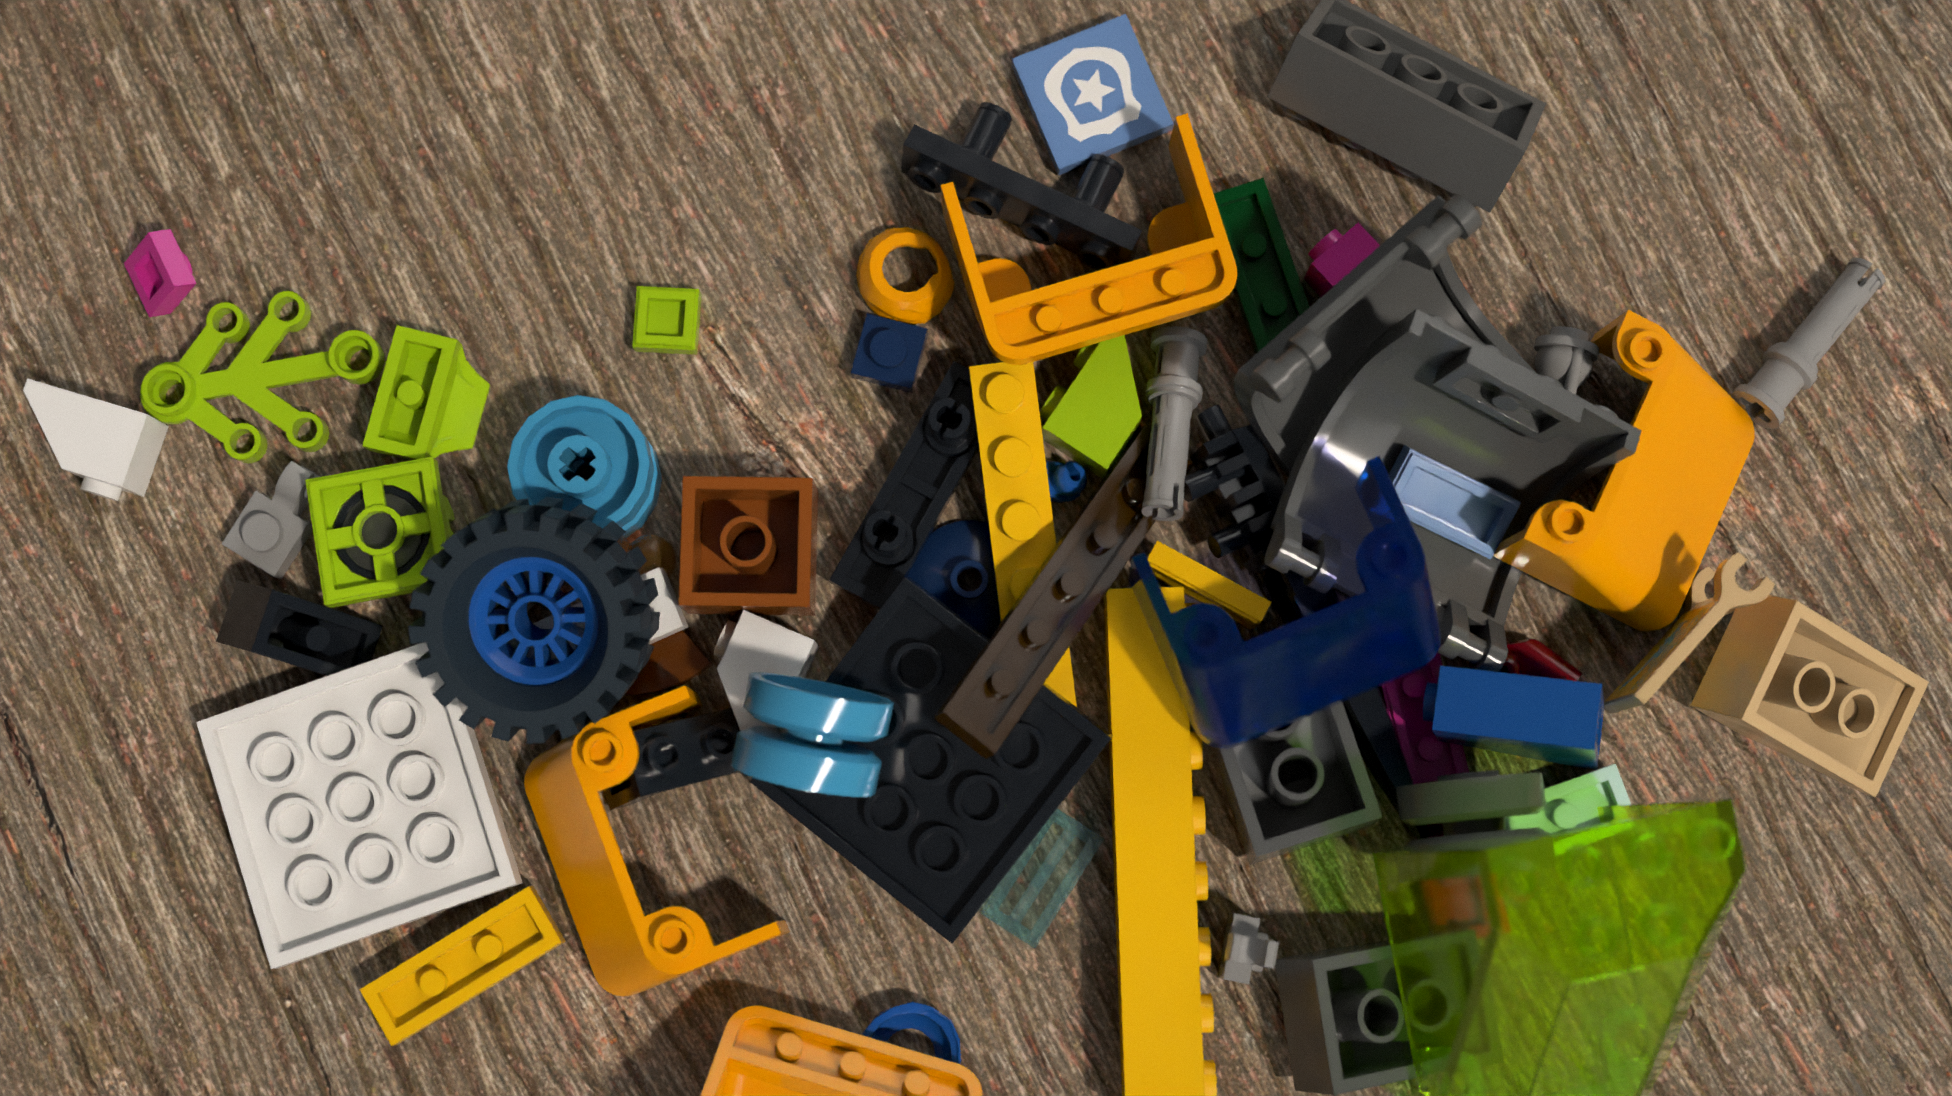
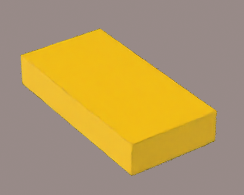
[1143,540,1271,630]

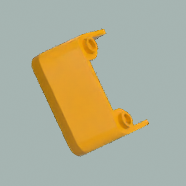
[941,113,1237,365]
[524,685,790,996]
[701,1006,982,1096]

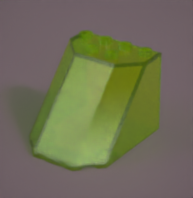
[1372,799,1746,1096]

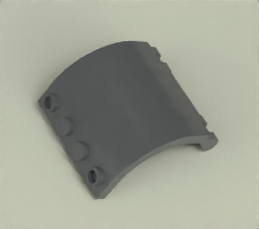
[1234,195,1537,477]
[1264,309,1641,672]

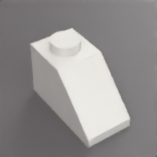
[23,378,169,501]
[714,610,819,731]

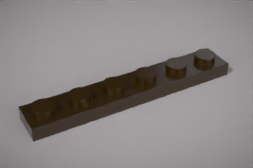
[934,425,1194,760]

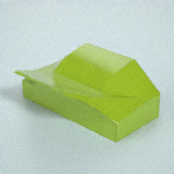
[362,325,490,460]

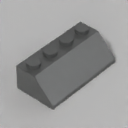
[1267,0,1547,213]

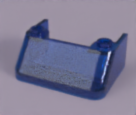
[1129,456,1441,749]

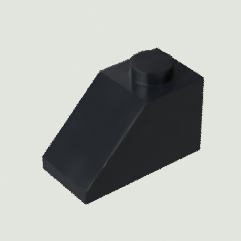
[216,581,383,676]

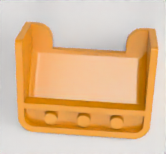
[1493,310,1755,631]

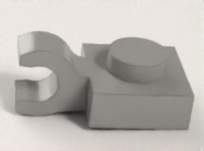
[222,461,321,579]
[1217,913,1279,984]

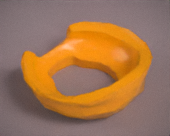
[856,227,955,325]

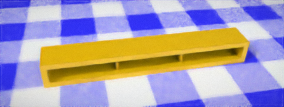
[1103,587,1217,1096]

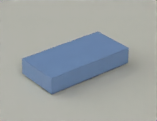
[1374,445,1521,560]

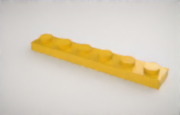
[969,362,1077,707]

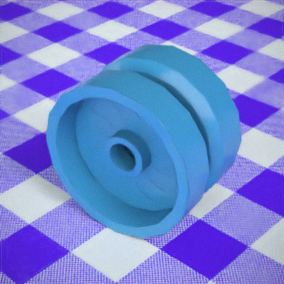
[507,395,662,543]
[731,672,894,797]

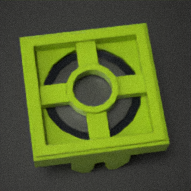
[305,457,455,608]

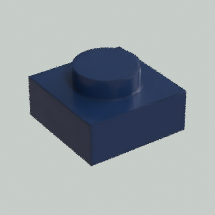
[851,313,928,393]

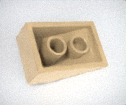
[1690,595,1929,798]

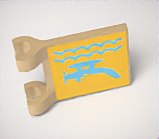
[1604,552,1775,714]

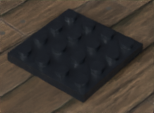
[749,577,1113,944]

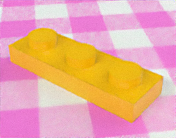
[359,886,566,1046]

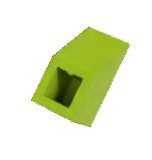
[1040,335,1142,479]

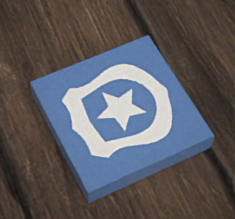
[1012,14,1174,176]

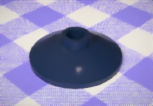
[907,520,1001,639]

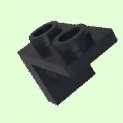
[605,708,741,810]

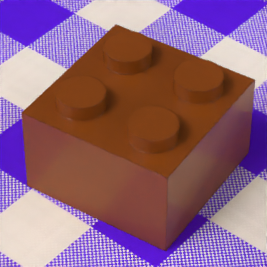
[679,476,818,616]

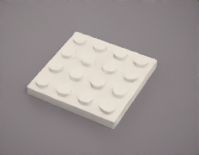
[196,642,522,969]

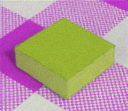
[632,286,702,355]

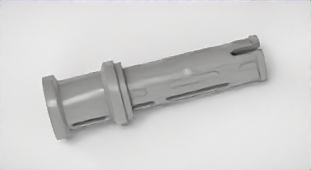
[1731,257,1886,429]
[1141,326,1207,521]

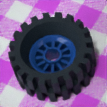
[408,497,660,744]

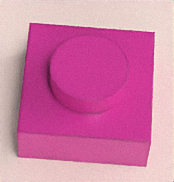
[123,229,197,317]

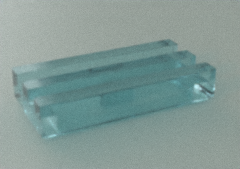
[980,809,1104,949]

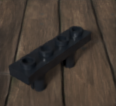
[901,102,1142,271]
[829,361,979,610]

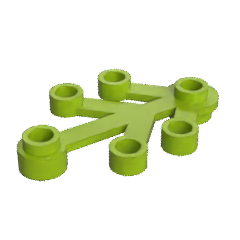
[140,291,385,464]

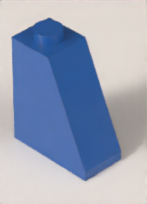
[1423,665,1605,770]

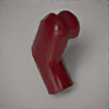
[1499,639,1582,681]

